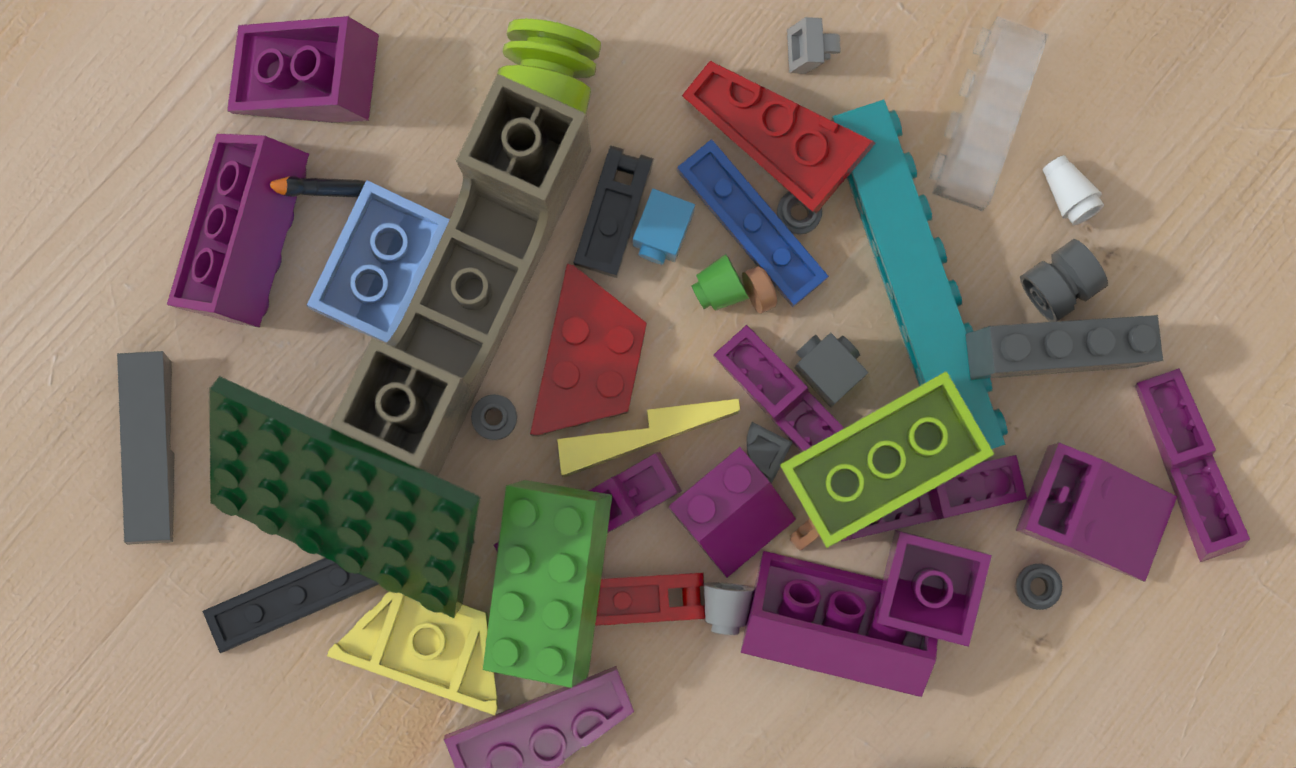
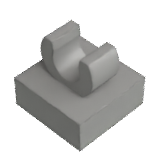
[787,17,841,74]

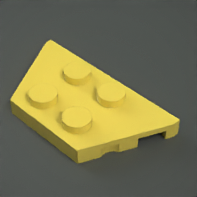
[327,592,499,715]

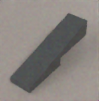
[117,351,175,545]

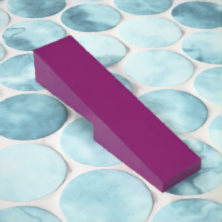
[713,325,844,453]
[1135,368,1250,562]
[841,455,1027,542]

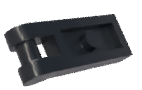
[573,145,654,278]

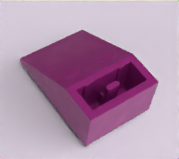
[1015,442,1177,582]

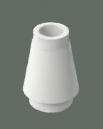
[1042,155,1104,225]

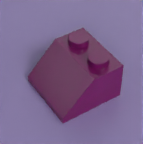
[668,447,796,578]
[877,530,992,647]

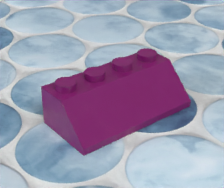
[167,133,309,328]
[740,551,938,697]

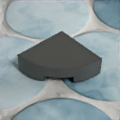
[746,422,793,483]

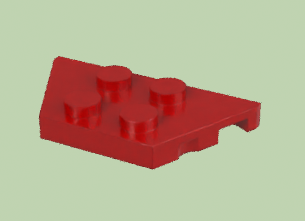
[530,264,647,437]

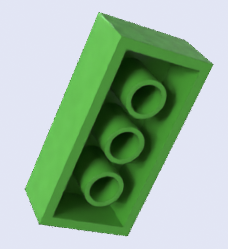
[483,480,612,688]

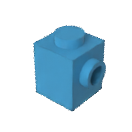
[633,188,695,265]

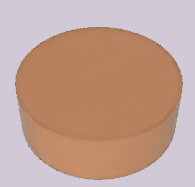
[742,266,777,314]

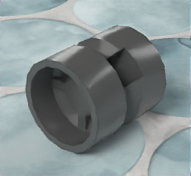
[1020,239,1108,322]

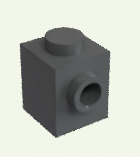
[794,333,869,407]

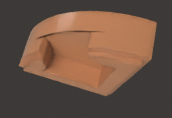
[789,518,820,551]

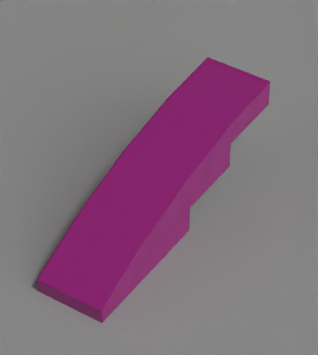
[493,451,682,553]

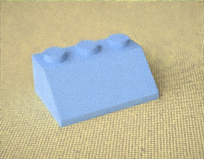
[307,180,450,343]

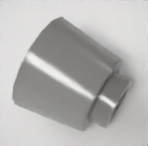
[704,582,755,635]

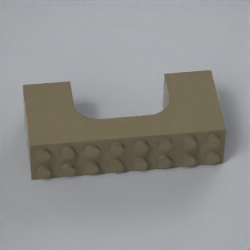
[329,74,591,476]

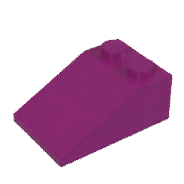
[227,16,379,123]

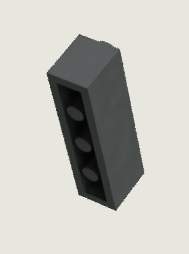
[965,315,1163,380]

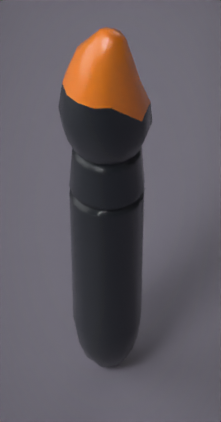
[270,176,366,198]

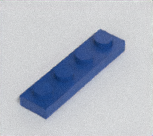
[677,139,829,307]

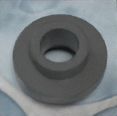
[777,191,822,235]
[471,394,517,440]
[1015,564,1062,610]

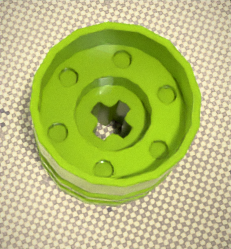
[497,18,601,113]

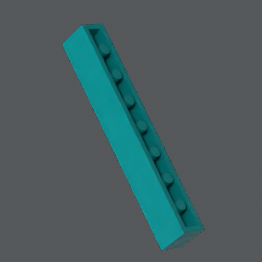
[831,99,1008,449]

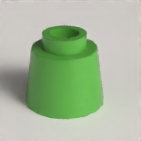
[691,254,750,311]

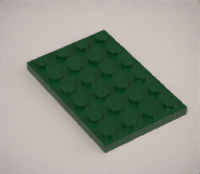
[209,376,480,618]

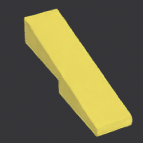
[557,399,740,478]

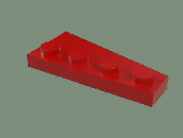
[682,61,876,213]

